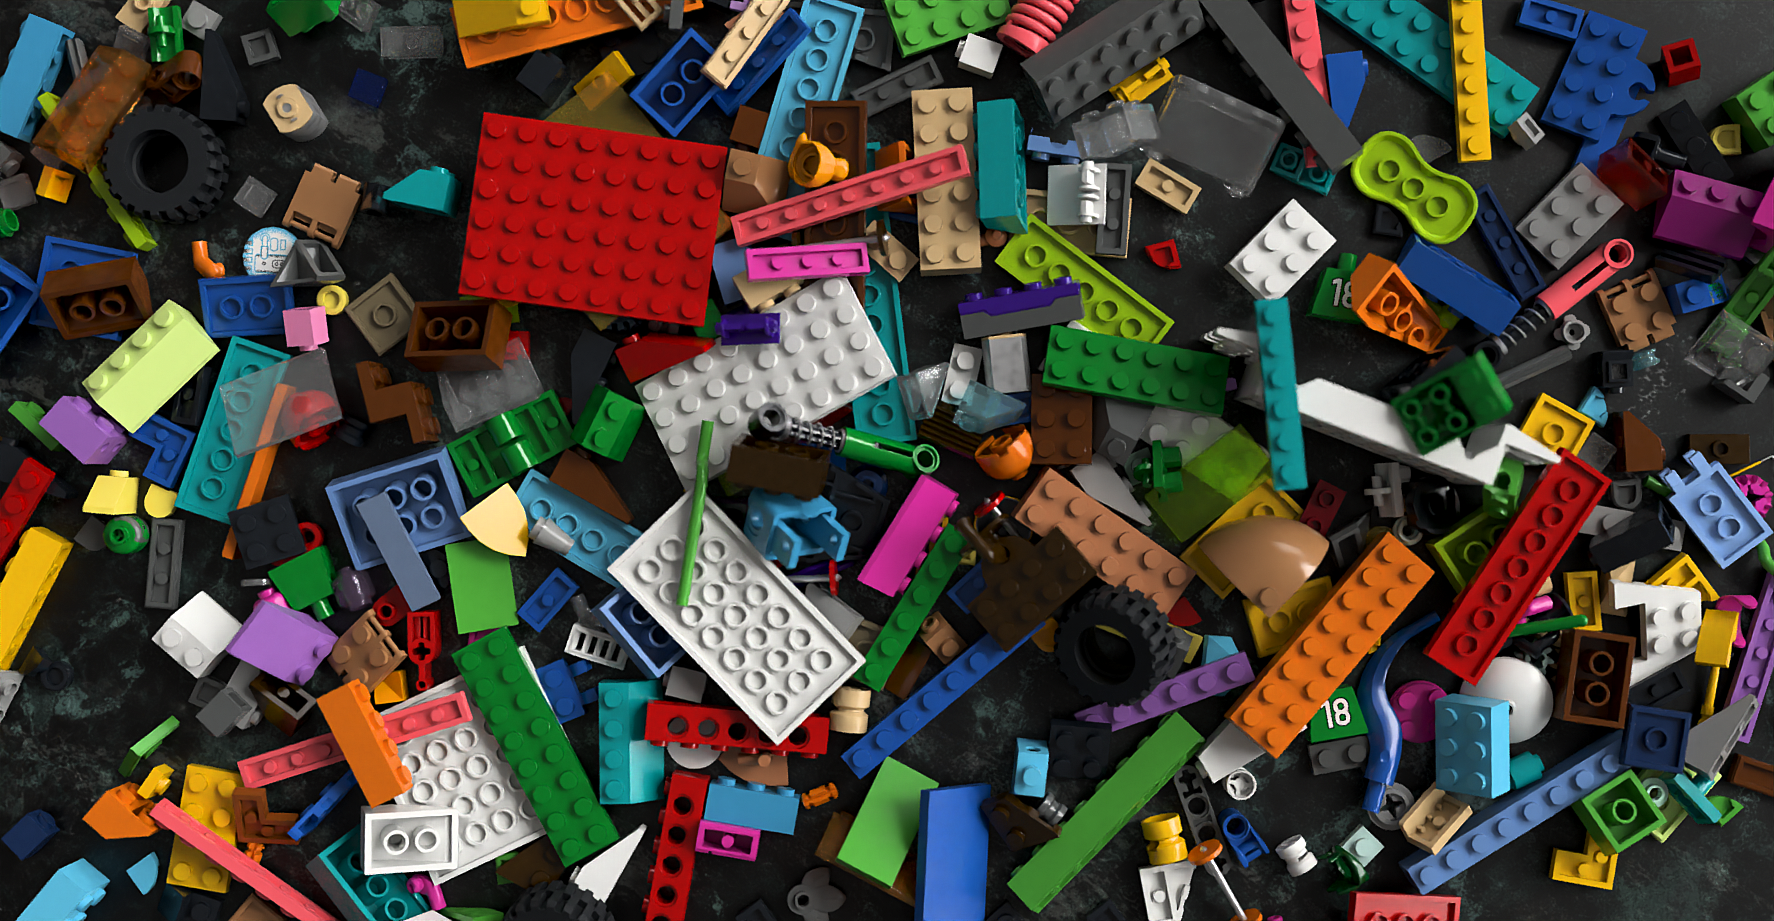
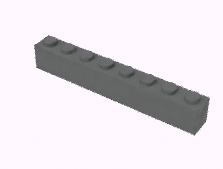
[1198,0,1363,176]

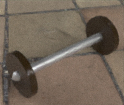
[791,220,890,257]

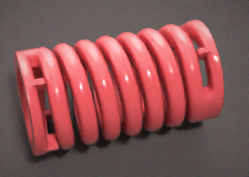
[996,0,1080,59]

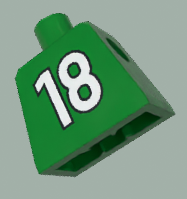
[1306,253,1365,326]
[1305,684,1368,743]

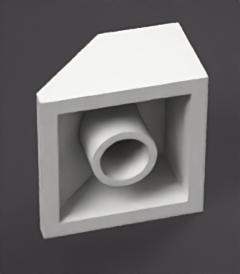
[152,591,243,678]

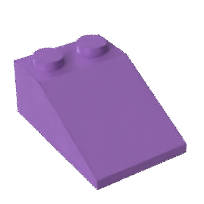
[225,600,339,686]

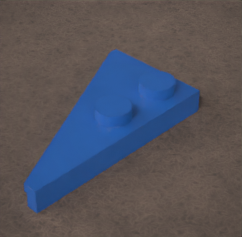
[287,769,358,841]

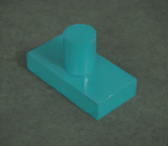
[1658,772,1722,824]

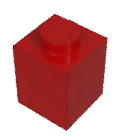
[1660,38,1701,88]

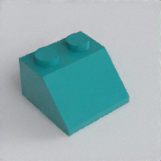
[383,166,463,219]

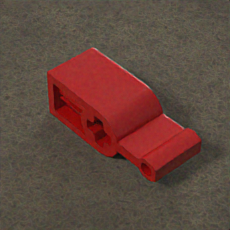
[407,610,442,691]

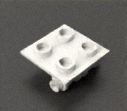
[1047,161,1107,226]

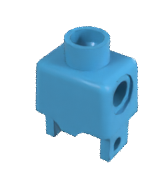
[743,487,850,569]

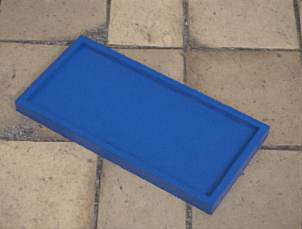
[914,783,991,921]

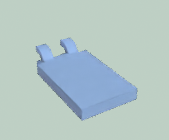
[1657,448,1774,569]

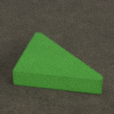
[118,715,180,778]

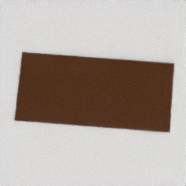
[884,639,932,700]

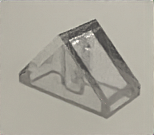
[896,362,950,421]

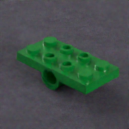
[446,389,578,498]

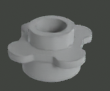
[1553,314,1590,350]

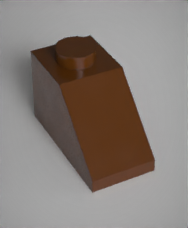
[1612,411,1666,472]

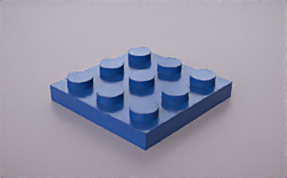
[28,235,138,341]

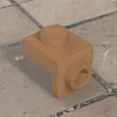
[917,611,968,665]

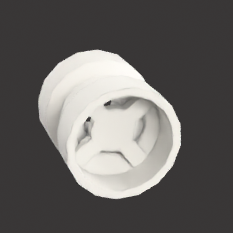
[1222,767,1256,800]
[1276,835,1317,877]

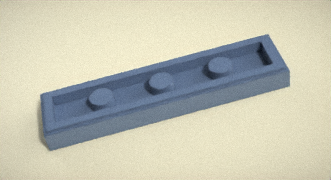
[356,490,441,612]

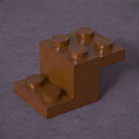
[355,361,441,444]

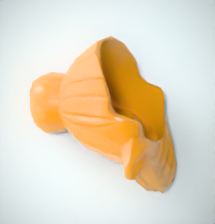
[788,132,849,188]

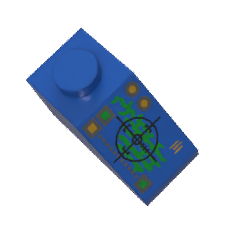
[1662,274,1729,316]

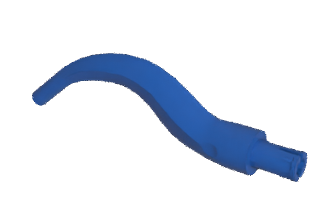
[1357,610,1441,814]

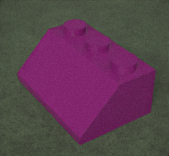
[1652,169,1763,261]

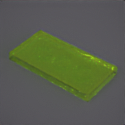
[1145,423,1272,543]

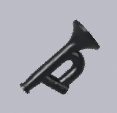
[1497,592,1574,659]

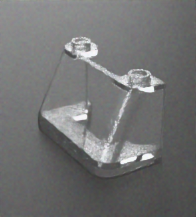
[1140,74,1286,199]

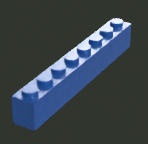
[841,621,1046,779]

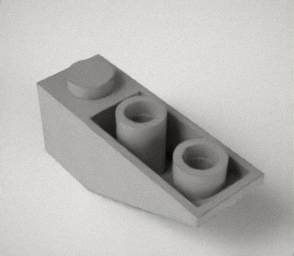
[1068,451,1152,526]

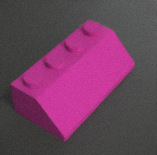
[857,475,960,597]

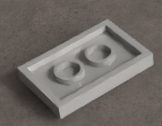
[1514,162,1624,270]

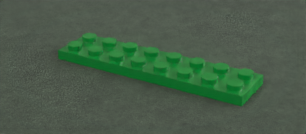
[451,625,620,868]

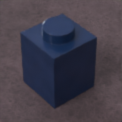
[1,809,60,861]

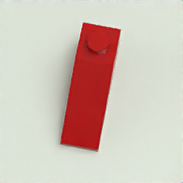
[615,332,716,383]

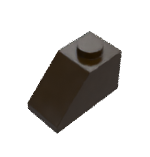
[248,670,317,737]

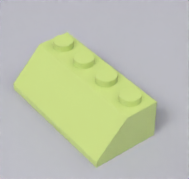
[82,299,220,433]

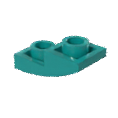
[1269,142,1337,196]

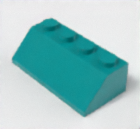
[973,98,1028,234]
[599,679,665,804]
[306,823,432,921]

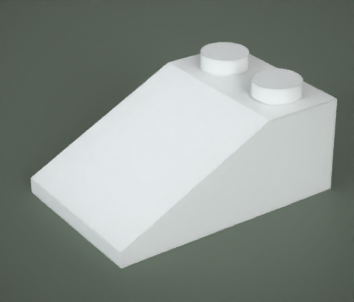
[360,804,458,875]

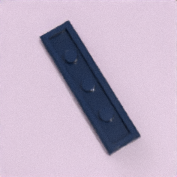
[1472,183,1547,302]

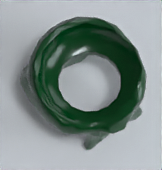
[1316,845,1369,896]

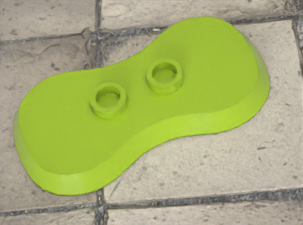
[1350,131,1478,244]

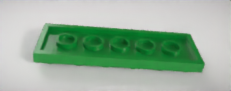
[1041,324,1230,418]

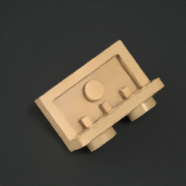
[1398,781,1473,856]

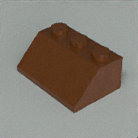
[40,256,153,340]

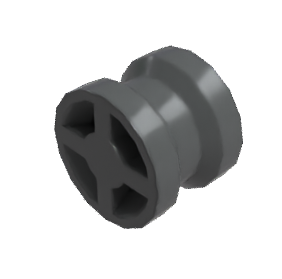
[1033,791,1068,827]

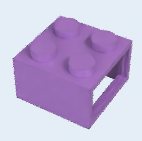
[39,396,131,464]

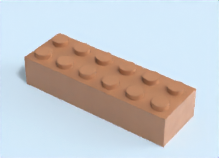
[1010,466,1197,615]

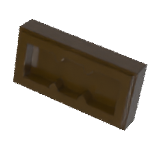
[1686,434,1750,464]

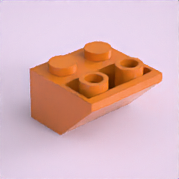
[82,782,163,839]

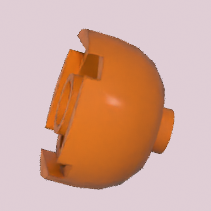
[975,424,1034,481]

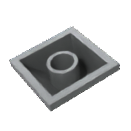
[1092,395,1155,466]

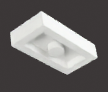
[941,343,983,408]

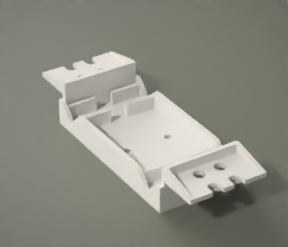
[1199,328,1561,485]

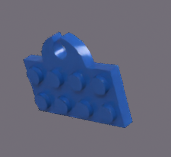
[1540,10,1655,144]

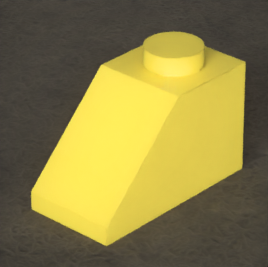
[83,470,139,515]

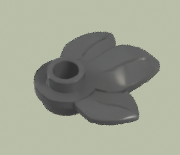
[786,867,846,921]

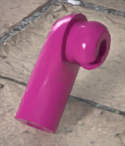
[1517,595,1553,624]
[406,874,447,911]

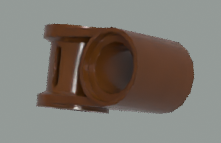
[146,50,203,104]

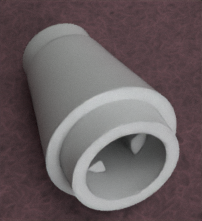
[528,516,575,556]

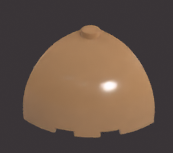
[1198,515,1329,618]

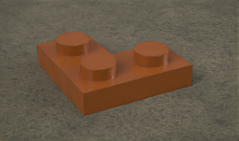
[232,787,301,845]

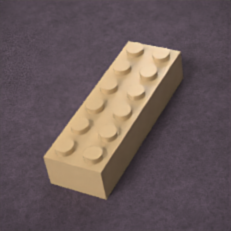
[911,87,981,276]

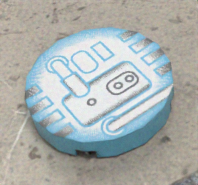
[242,227,298,275]

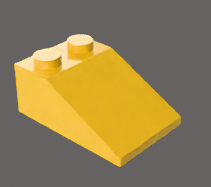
[452,0,551,38]

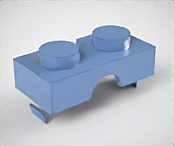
[1025,127,1089,165]

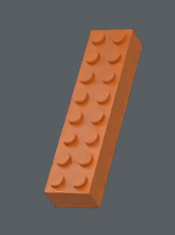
[1223,532,1435,759]

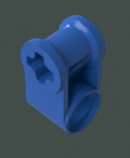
[1217,808,1270,869]

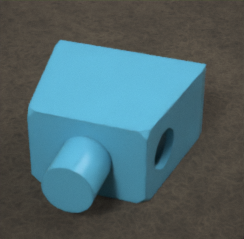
[1010,737,1049,798]

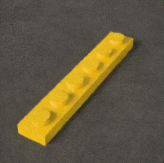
[1448,0,1492,163]

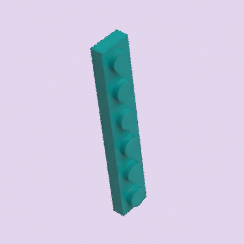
[1253,297,1307,491]

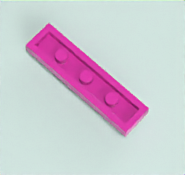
[744,242,870,283]

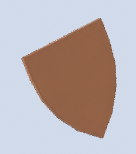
[718,728,789,786]

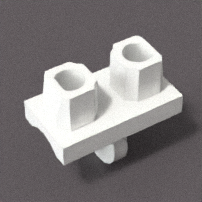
[1364,462,1411,517]

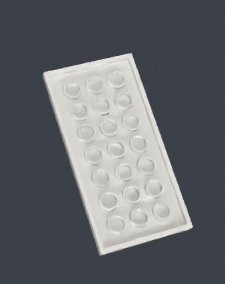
[635,276,897,492]
[607,485,866,746]

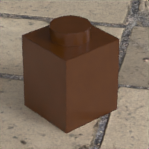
[729,104,770,153]

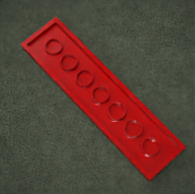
[1422,447,1612,686]

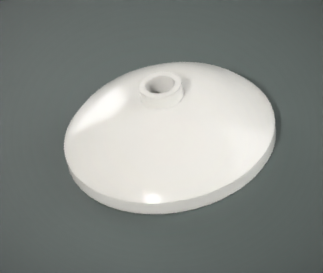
[1459,657,1553,744]

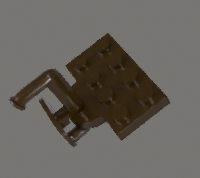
[954,513,1099,653]

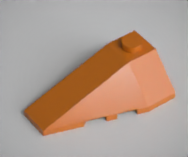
[1350,252,1449,352]

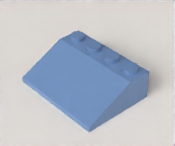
[325,444,472,571]

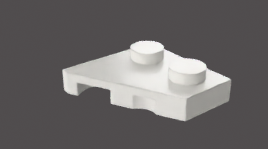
[1138,858,1196,921]

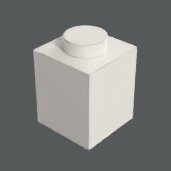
[955,33,1003,79]

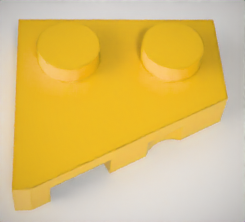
[1644,552,1720,602]

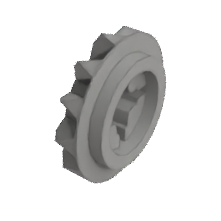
[1367,782,1415,830]

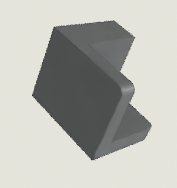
[1712,361,1770,404]

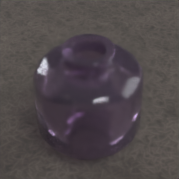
[331,565,376,612]

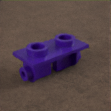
[715,313,780,346]

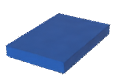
[198,273,295,339]

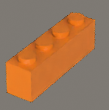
[316,678,413,809]

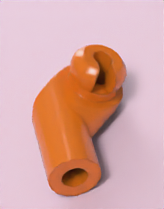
[191,241,225,278]

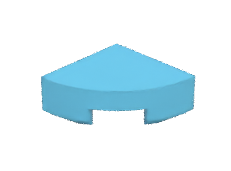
[1576,386,1608,428]
[126,852,159,895]

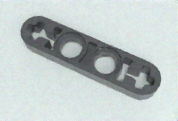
[1172,763,1231,876]

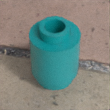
[1509,751,1545,790]

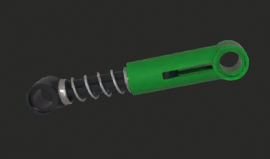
[747,402,940,481]

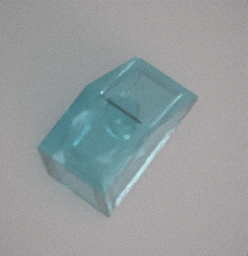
[952,379,1026,434]

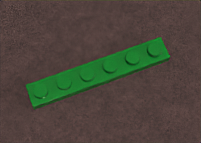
[853,523,968,693]

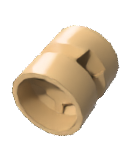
[829,685,871,733]

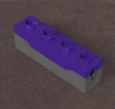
[958,276,1085,340]

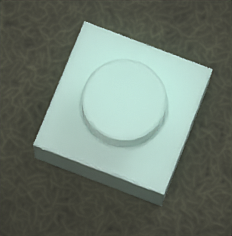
[1340,824,1384,867]

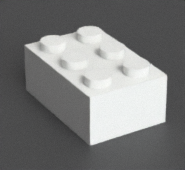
[1224,198,1337,300]

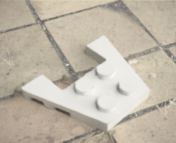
[1608,579,1702,686]

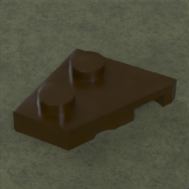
[495,834,565,889]

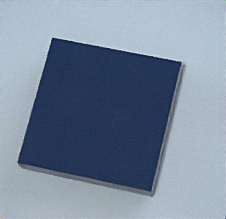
[1618,703,1692,774]

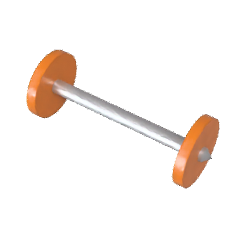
[1188,839,1262,921]

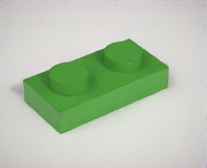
[8,401,66,452]

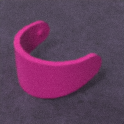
[1714,595,1758,648]

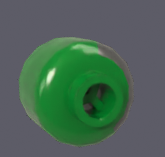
[103,515,150,555]

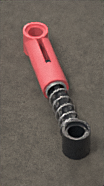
[1465,239,1634,370]

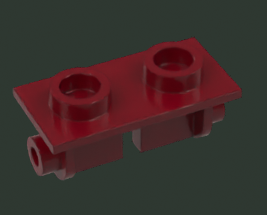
[1299,479,1347,537]

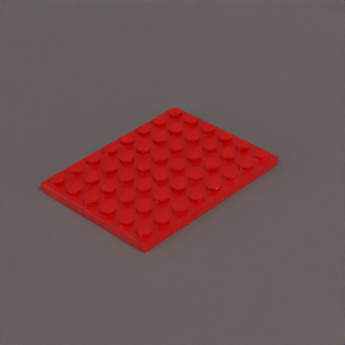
[458,112,728,328]

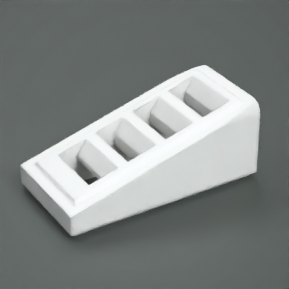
[564,622,628,670]

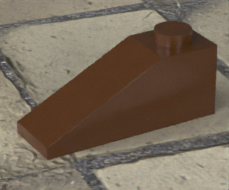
[549,446,634,524]

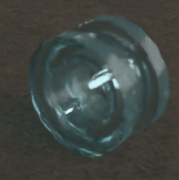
[1633,347,1661,371]

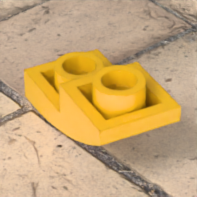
[1694,609,1739,668]

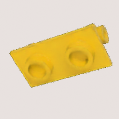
[1109,57,1174,113]

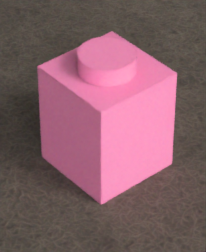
[283,306,329,351]

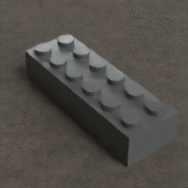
[1020,0,1207,124]

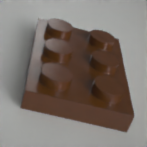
[1031,374,1093,465]

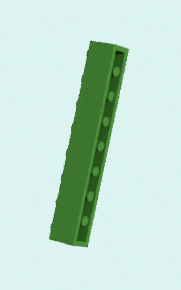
[1007,712,1207,913]

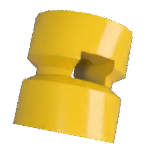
[1141,813,1188,865]

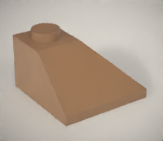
[722,148,790,214]

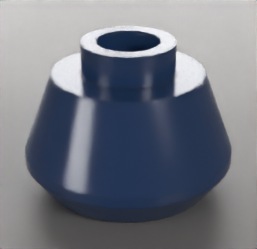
[851,465,888,496]

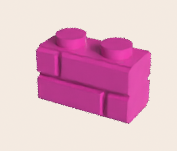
[695,816,762,861]

